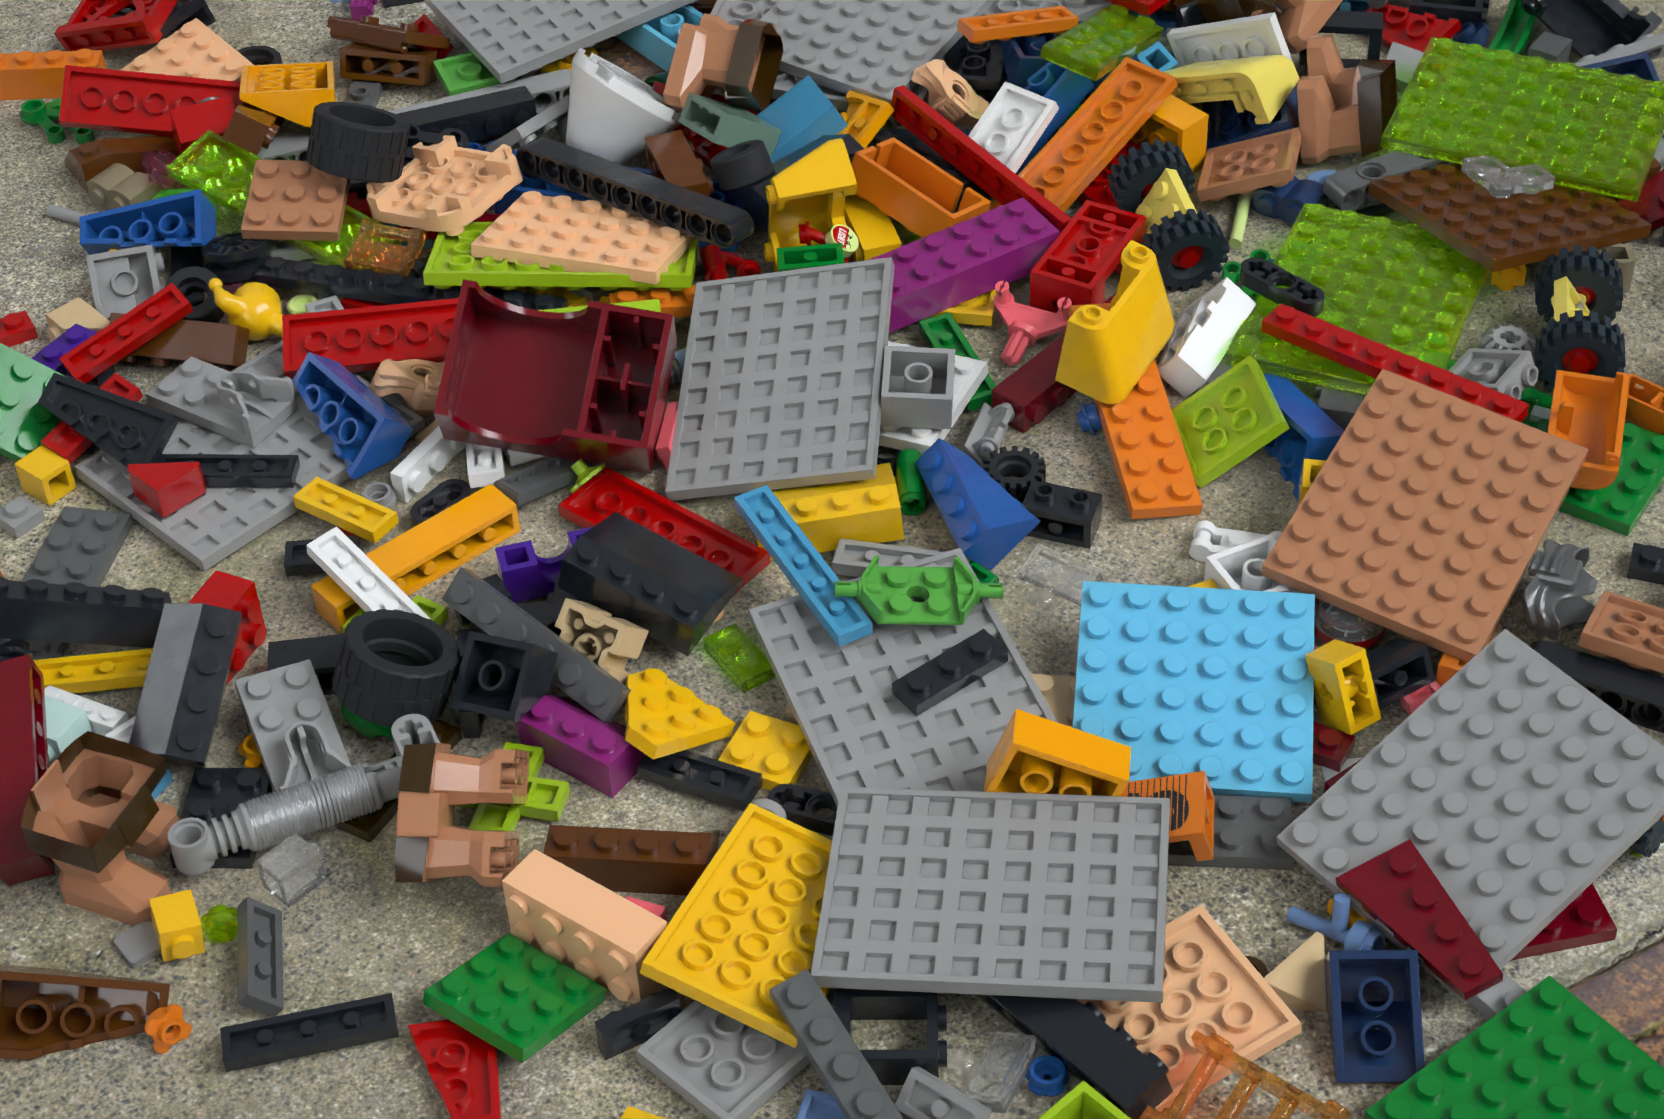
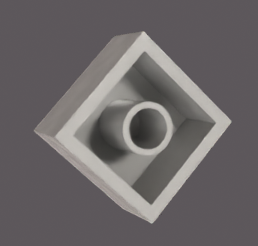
[880,346,955,429]

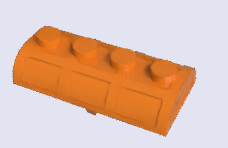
[1547,370,1630,490]

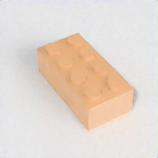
[502,849,667,1004]

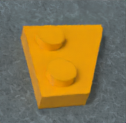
[837,90,894,149]

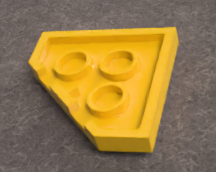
[625,668,735,760]

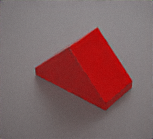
[127,462,206,518]

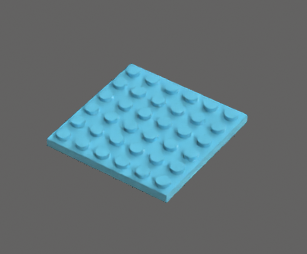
[1073,581,1315,803]

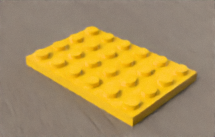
[640,803,832,1049]

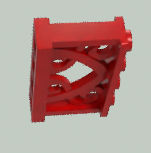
[54,0,179,51]

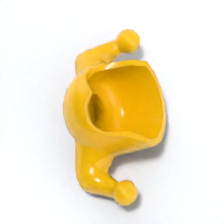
[208,278,283,341]

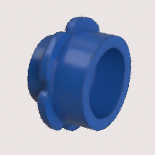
[1076,402,1103,435]
[1026,1055,1069,1097]

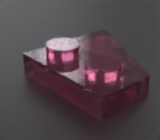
[141,150,203,188]

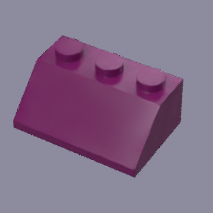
[517,695,646,798]

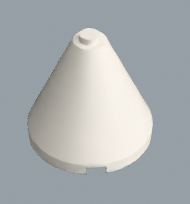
[565,48,681,165]

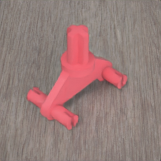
[994,281,1072,367]

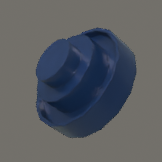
[1447,21,1490,59]

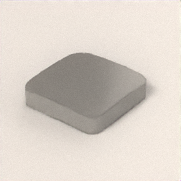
[114,921,161,968]

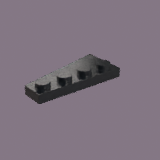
[38,372,179,468]

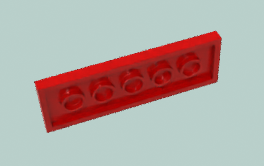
[59,65,244,137]
[282,298,459,379]
[558,467,771,595]

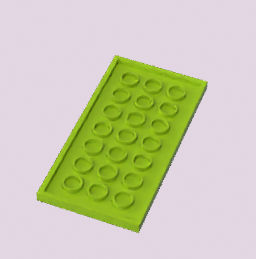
[423,222,700,291]

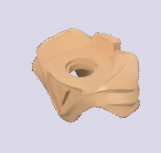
[911,59,990,131]
[370,358,445,417]

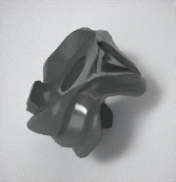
[1523,540,1598,640]

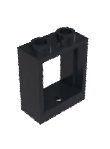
[1409,0,1490,26]
[1299,10,1383,76]
[833,988,947,1085]

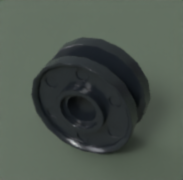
[201,232,271,282]

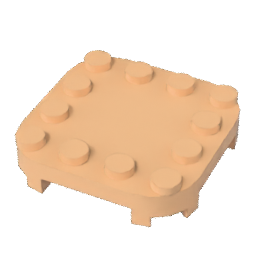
[366,135,523,236]

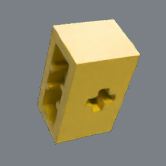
[1305,639,1381,735]

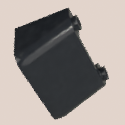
[1521,0,1663,58]

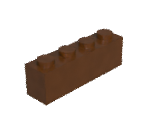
[109,312,250,372]
[543,825,720,896]

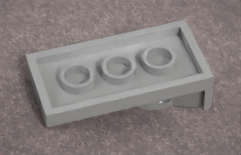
[485,95,569,152]
[146,356,298,448]
[235,659,357,792]

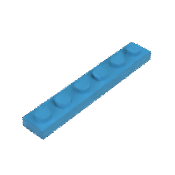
[734,485,873,647]

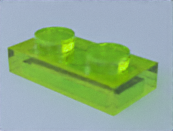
[703,623,776,693]

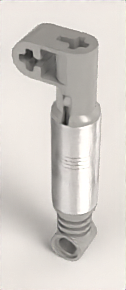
[167,714,440,875]

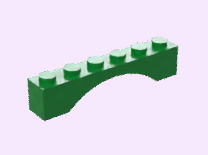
[1460,0,1542,106]

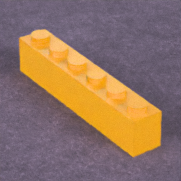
[311,484,520,634]

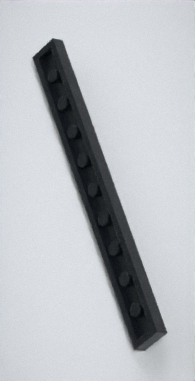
[254,257,568,310]

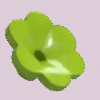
[570,459,606,493]

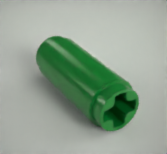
[896,449,926,516]

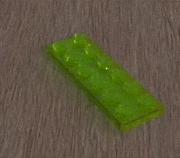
[1040,5,1163,81]

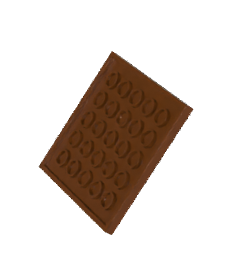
[1368,149,1652,272]

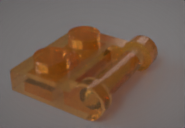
[343,218,427,276]

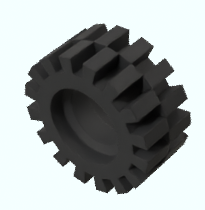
[982,446,1046,503]

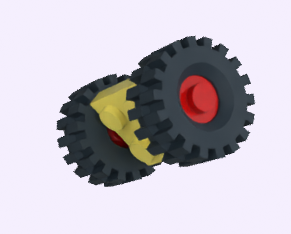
[1108,140,1230,292]
[1535,245,1626,392]

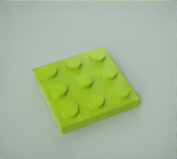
[1172,355,1290,489]

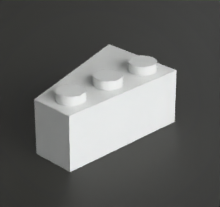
[1157,277,1256,398]

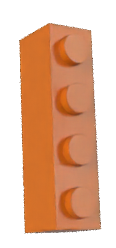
[0,49,107,100]

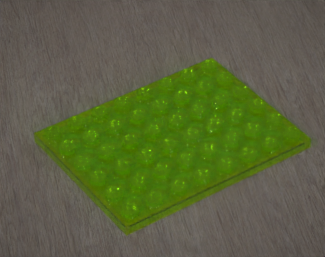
[1380,37,1664,202]
[1225,203,1489,395]

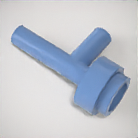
[1287,893,1385,951]

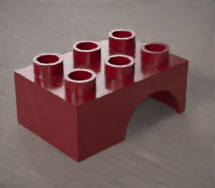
[434,279,677,474]

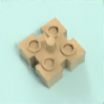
[555,598,649,685]

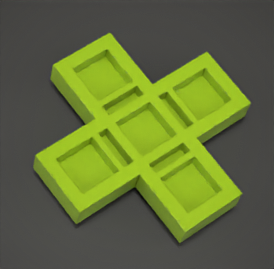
[455,742,571,831]

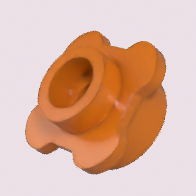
[144,1004,192,1054]

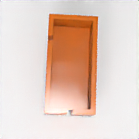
[851,137,991,238]

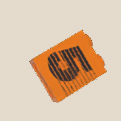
[1121,771,1215,862]

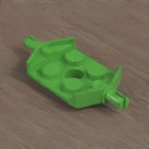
[834,555,1003,625]

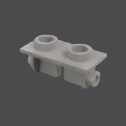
[962,402,1015,466]

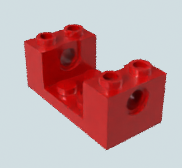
[1030,200,1147,313]

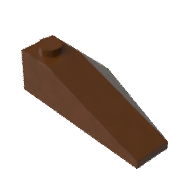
[64,135,180,193]
[0,964,170,1060]

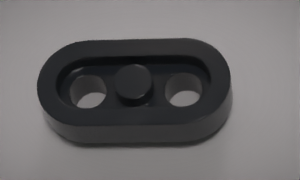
[410,479,471,527]

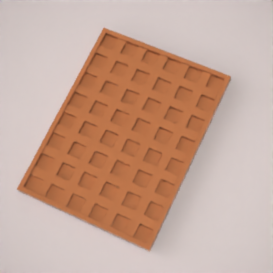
[1261,369,1589,662]

